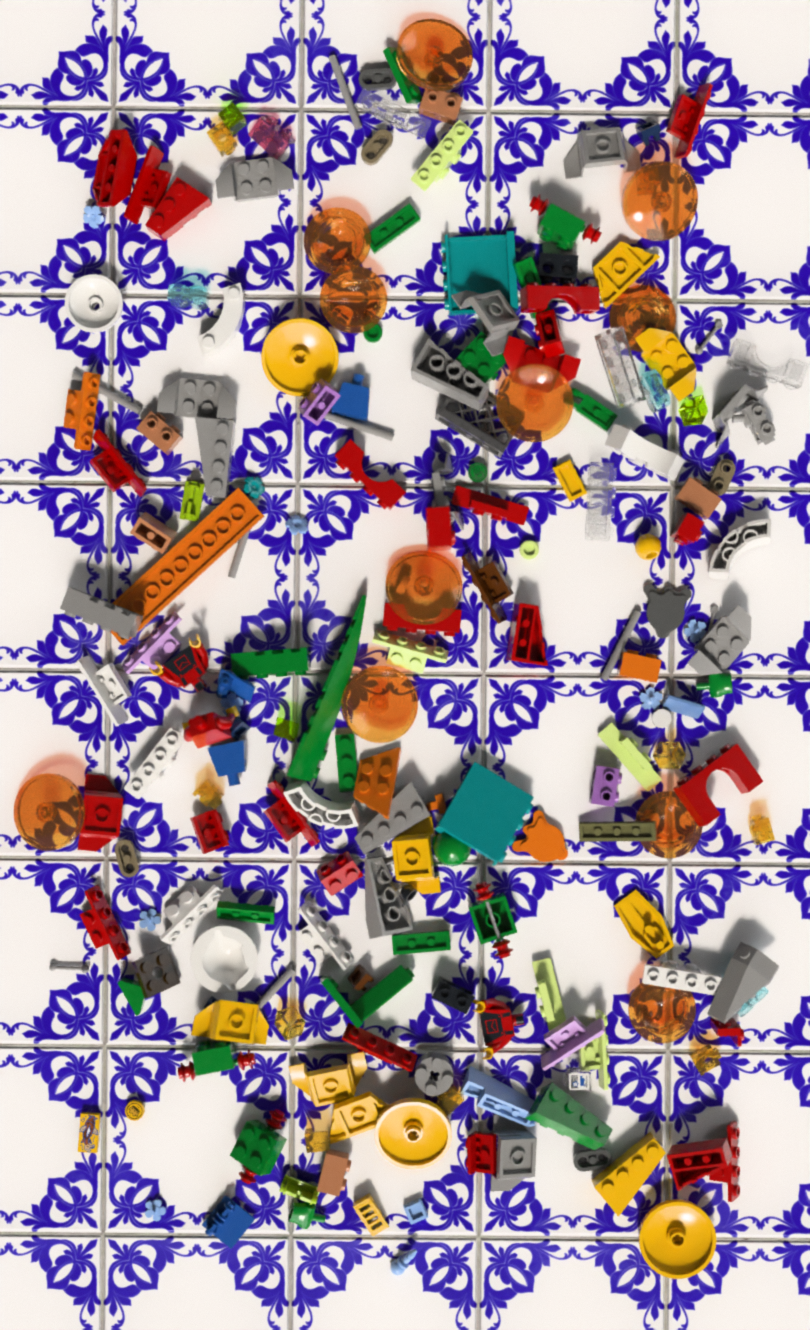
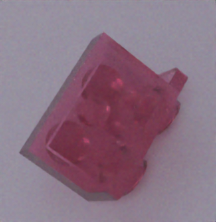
[248,115,296,160]

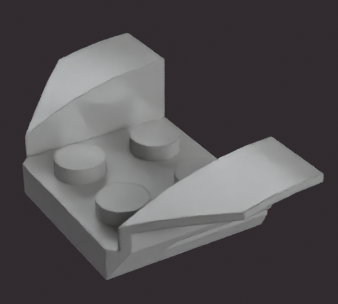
[563,127,642,179]
[215,157,294,202]
[451,290,520,357]
[157,378,236,419]
[712,384,769,449]
[431,453,464,530]
[688,605,751,675]
[490,1114,537,1191]

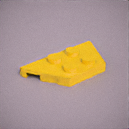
[592,241,660,309]
[329,1091,389,1144]

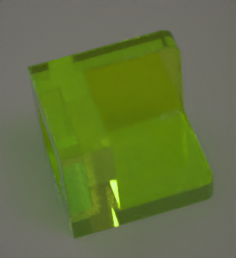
[678,395,708,426]
[273,717,300,742]

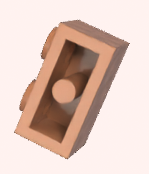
[419,86,463,126]
[136,411,183,455]
[674,477,722,520]
[130,512,177,554]
[317,1148,351,1196]

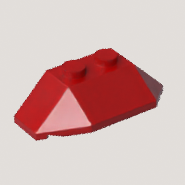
[92,129,137,207]

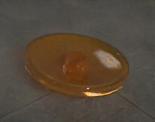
[396,19,473,91]
[621,161,698,241]
[496,364,573,442]
[385,551,462,625]
[341,666,418,743]
[14,773,85,851]

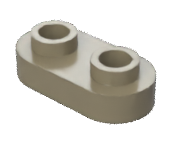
[361,129,393,165]
[707,459,736,496]
[115,839,140,877]

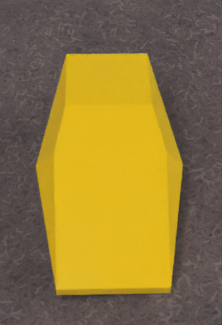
[614,889,674,959]

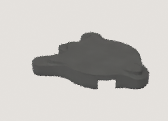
[643,584,692,639]

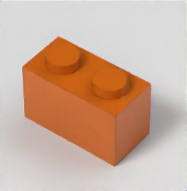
[617,649,662,683]

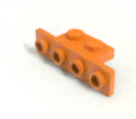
[63,372,100,451]

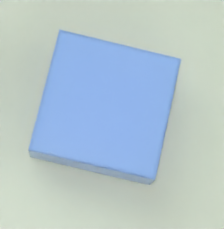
[403,1198,428,1225]

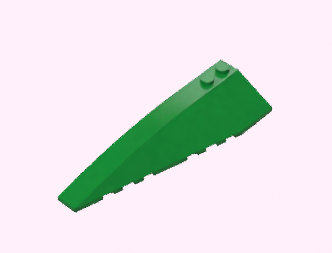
[287,595,367,782]

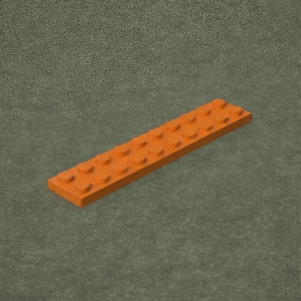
[111,488,265,646]

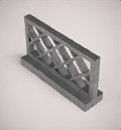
[435,395,525,458]

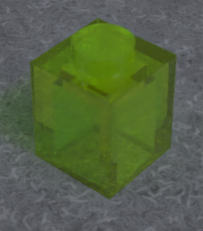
[218,102,247,136]

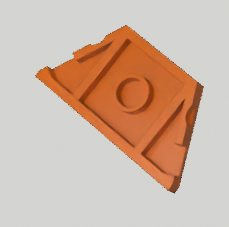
[353,747,401,819]

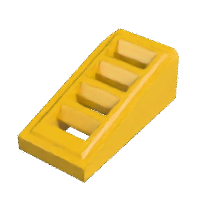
[353,1193,389,1236]

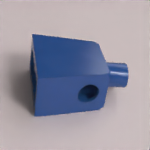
[331,373,370,422]
[208,740,247,786]

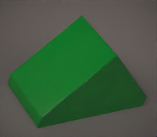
[117,977,146,1016]

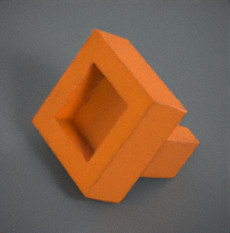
[427,792,447,814]

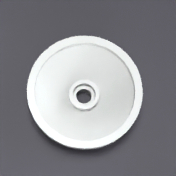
[65,274,123,333]

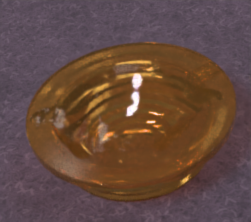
[304,207,371,274]
[320,266,387,334]
[609,285,676,352]
[635,791,703,858]
[628,982,696,1043]

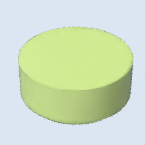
[519,540,539,560]

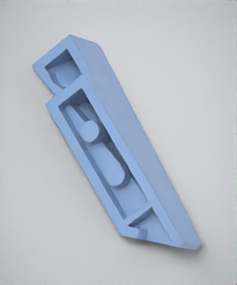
[460,1066,536,1127]

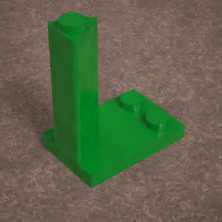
[319,964,415,1028]

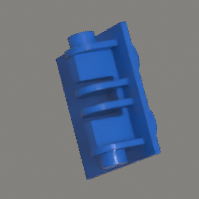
[216,669,256,702]
[202,1195,255,1249]

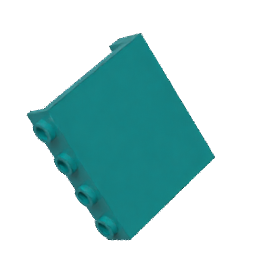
[441,231,518,316]
[435,762,534,866]

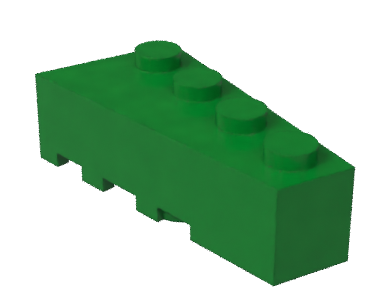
[231,647,310,680]
[525,1082,613,1150]

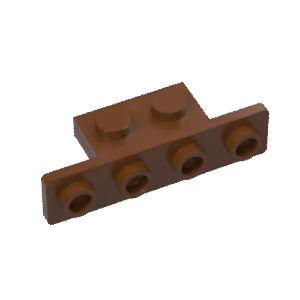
[461,552,514,624]

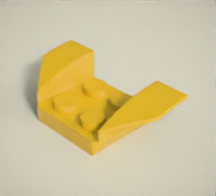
[635,328,697,402]
[391,816,441,894]
[191,999,269,1045]
[289,1051,367,1107]

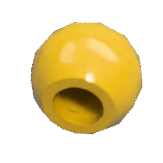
[635,533,662,560]

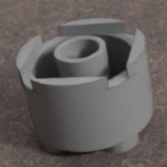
[415,1052,453,1096]

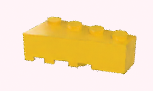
[592,1132,666,1217]

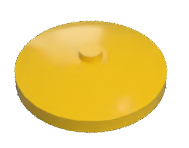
[261,318,339,396]
[375,1098,452,1169]
[638,1199,716,1279]

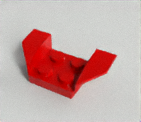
[503,336,581,393]
[77,774,123,852]

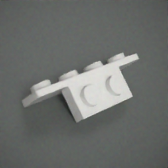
[76,655,132,726]
[124,728,185,799]
[160,884,224,944]
[296,900,354,970]
[642,960,721,995]

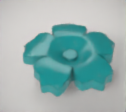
[243,477,265,499]

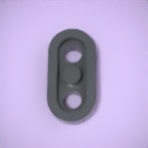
[359,68,397,91]
[573,1147,612,1172]

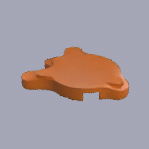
[512,810,568,862]

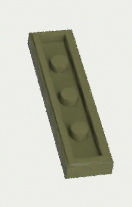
[579,821,657,842]

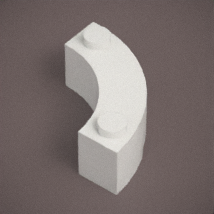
[197,283,245,359]
[605,424,684,481]
[709,519,771,579]
[283,780,362,829]

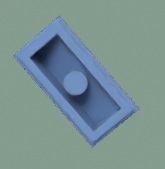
[662,694,705,719]

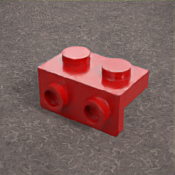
[190,809,229,854]
[316,851,364,896]
[710,1018,744,1047]
[466,1131,497,1175]

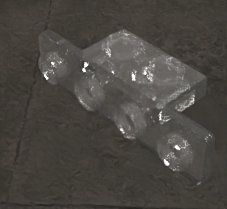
[355,89,432,139]

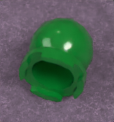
[432,831,471,867]

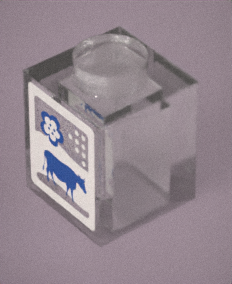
[563,1067,591,1092]

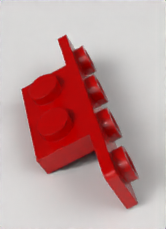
[666,83,713,159]
[124,145,172,224]
[89,429,147,497]
[451,486,529,525]
[263,780,320,847]
[79,884,131,960]
[342,1023,418,1072]
[709,1121,740,1202]

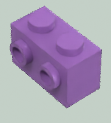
[298,378,341,426]
[589,764,622,807]

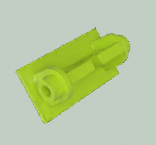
[179,481,205,522]
[279,1174,320,1205]

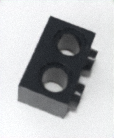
[537,253,578,285]
[431,976,475,1014]

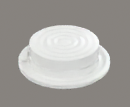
[190,925,258,993]

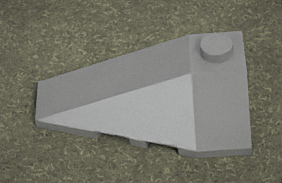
[365,857,413,939]
[707,942,779,1024]

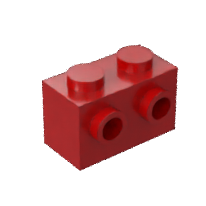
[534,309,565,358]
[670,513,705,546]

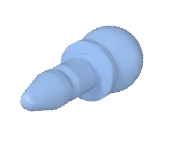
[390,1249,417,1275]

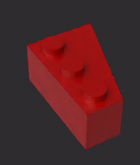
[145,177,212,241]
[426,506,456,552]
[506,603,548,666]
[667,1138,732,1191]

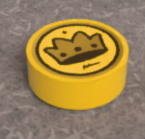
[125,1100,145,1121]

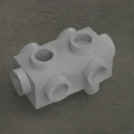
[732,399,776,445]

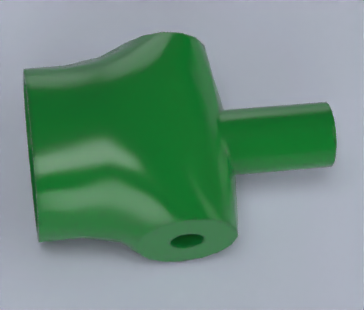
[696,673,733,698]
[288,1202,326,1229]

